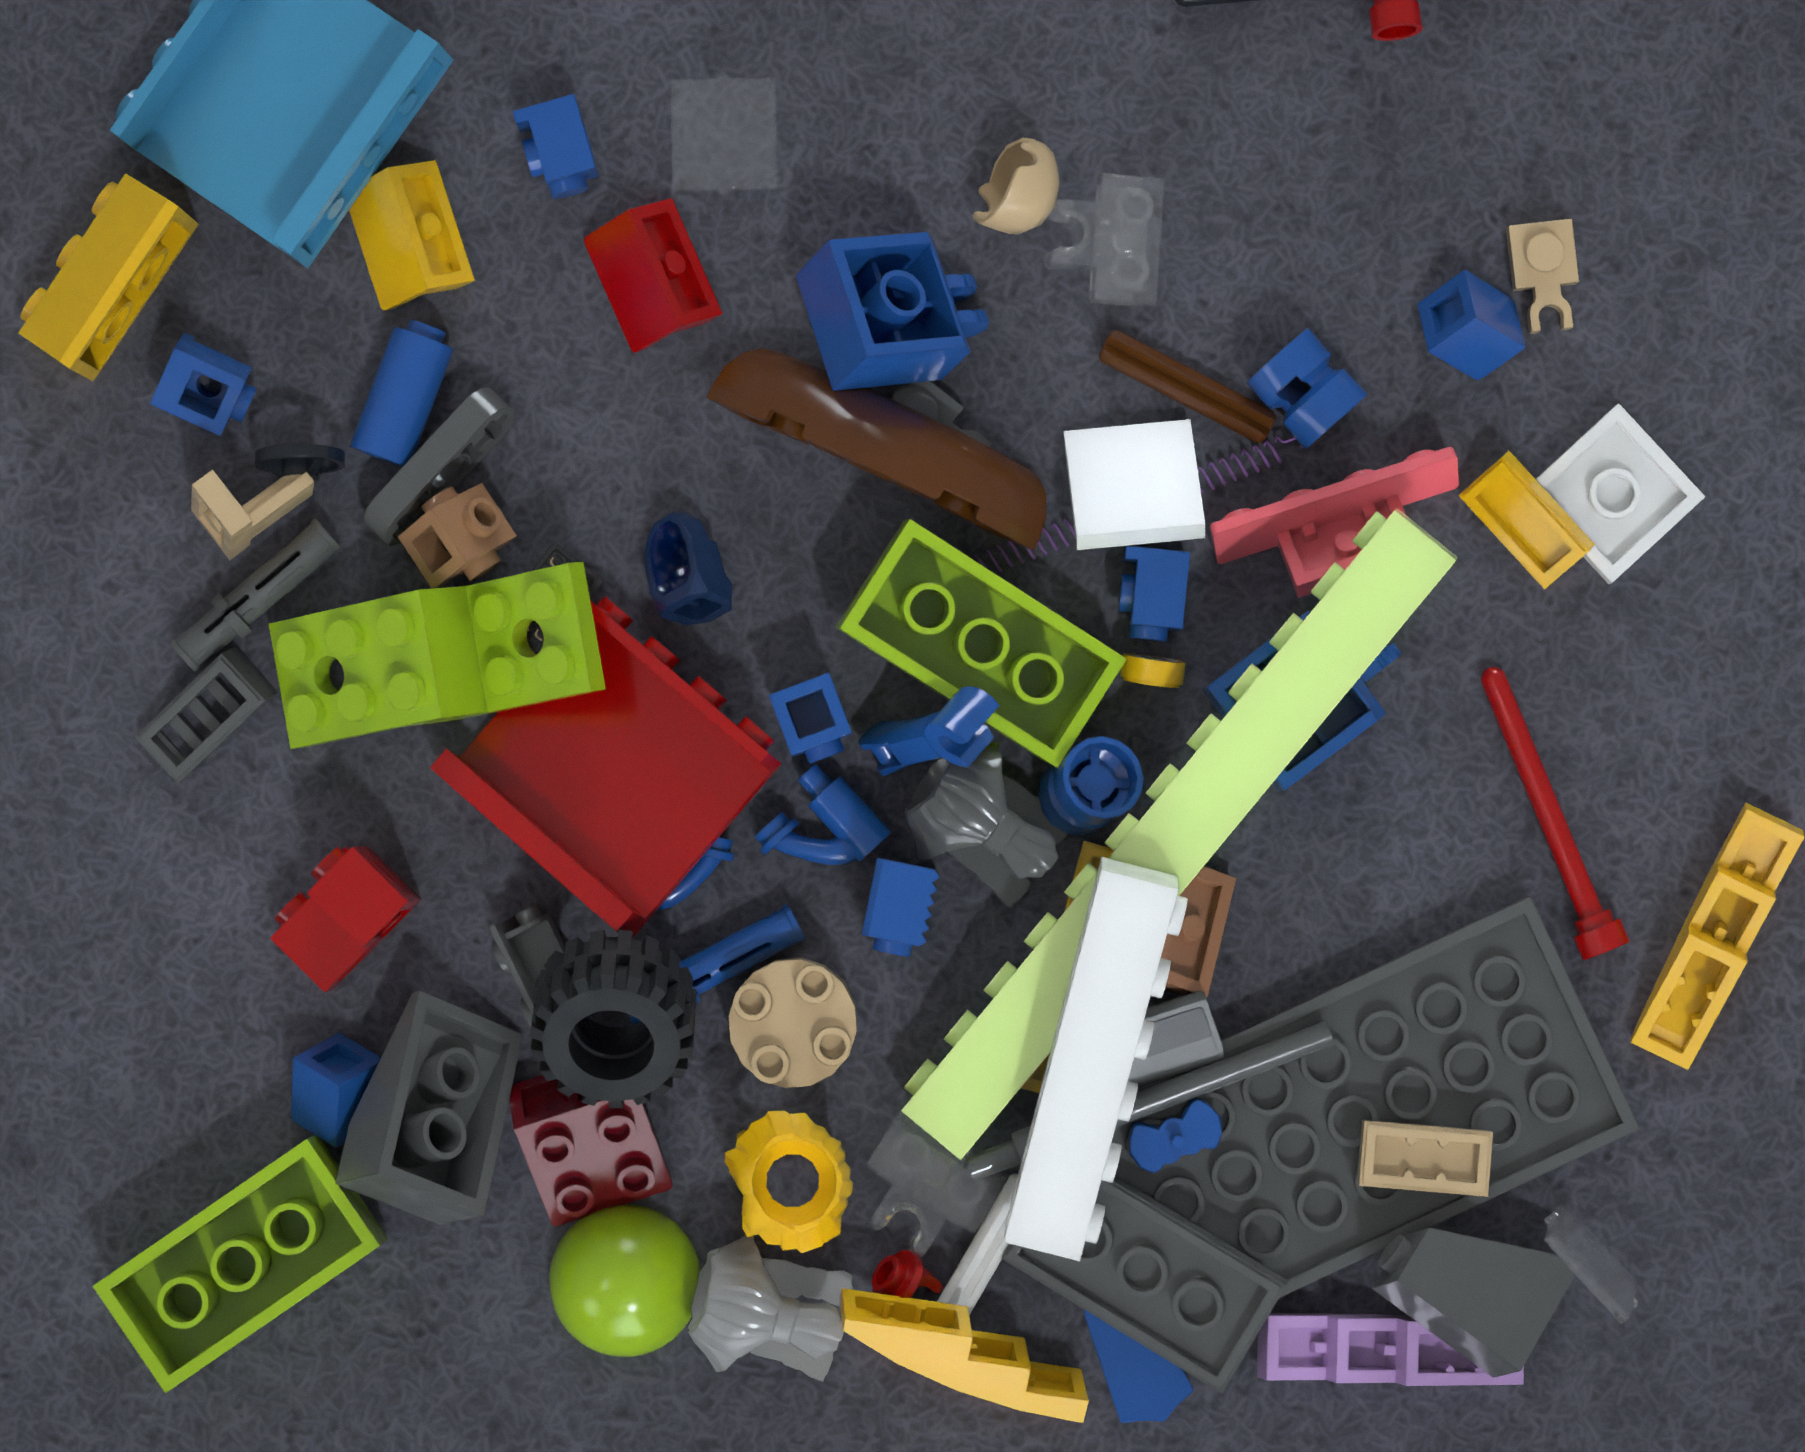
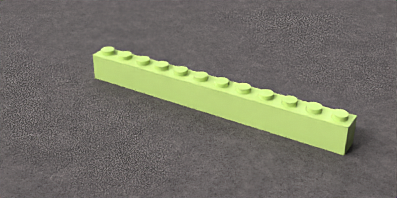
[901,508,1458,1160]

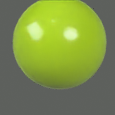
[549,1204,701,1357]

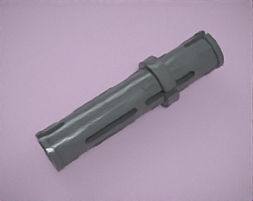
[169,518,342,673]

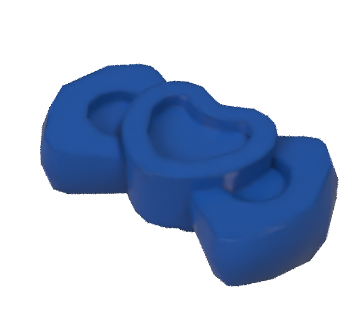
[1128,1098,1222,1173]

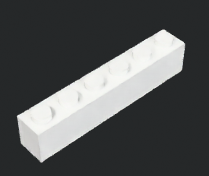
[1004,857,1188,1261]

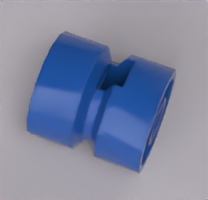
[1247,328,1368,450]
[1038,736,1144,836]

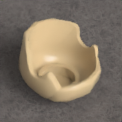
[972,138,1060,235]

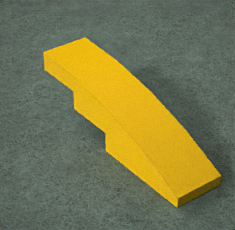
[1630,802,1805,1070]
[839,1288,1089,1423]

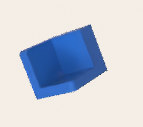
[1417,270,1526,380]
[291,1032,381,1148]

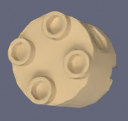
[728,957,858,1088]

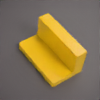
[349,160,475,311]

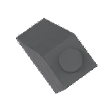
[1372,1228,1581,1378]

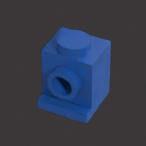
[512,94,599,199]
[150,333,257,436]
[1118,546,1190,642]

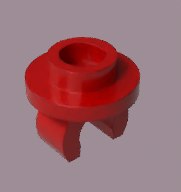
[871,1250,943,1298]

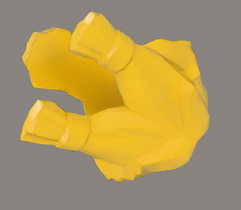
[725,1111,853,1253]

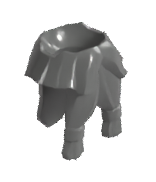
[905,741,1067,908]

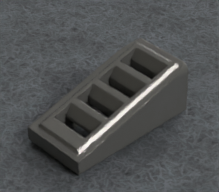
[135,647,277,784]

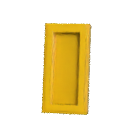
[1458,450,1595,590]

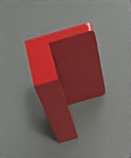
[584,198,723,353]

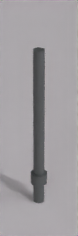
[965,1021,1334,1182]

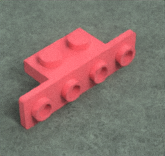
[1209,447,1459,598]

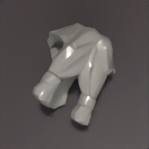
[688,1235,853,1382]

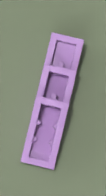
[1257,1313,1524,1386]

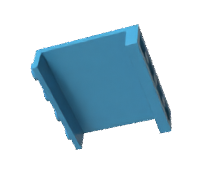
[110,0,454,269]

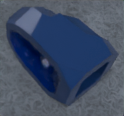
[644,512,732,626]

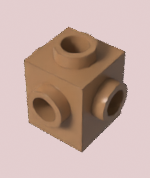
[398,483,517,588]

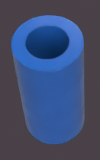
[349,319,454,467]

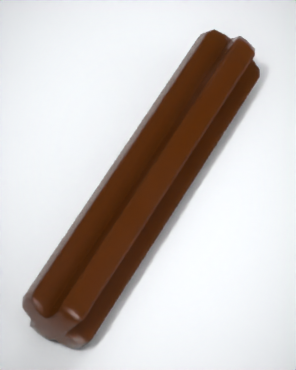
[1099,330,1276,443]

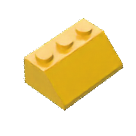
[18,173,199,381]

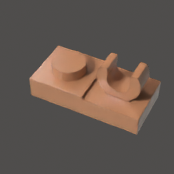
[1161,866,1236,998]

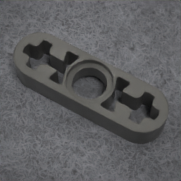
[364,387,515,546]

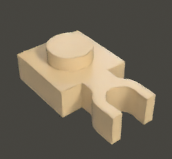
[1506,219,1579,334]

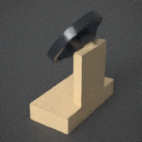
[191,444,345,560]

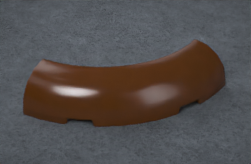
[706,348,1046,550]

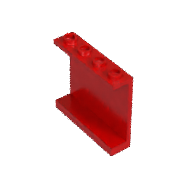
[430,596,782,939]

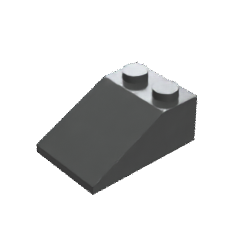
[335,991,523,1225]

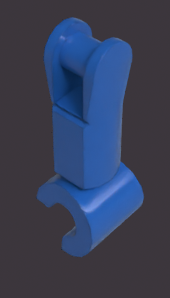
[858,686,1000,776]

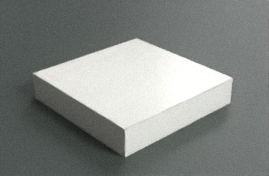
[1536,403,1705,584]
[1064,419,1205,550]

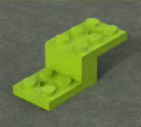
[269,562,606,749]

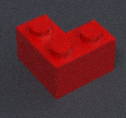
[270,846,422,993]

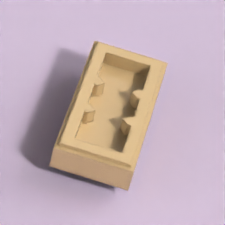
[1357,1120,1493,1197]

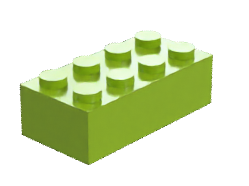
[835,519,1127,768]
[92,1135,389,1394]

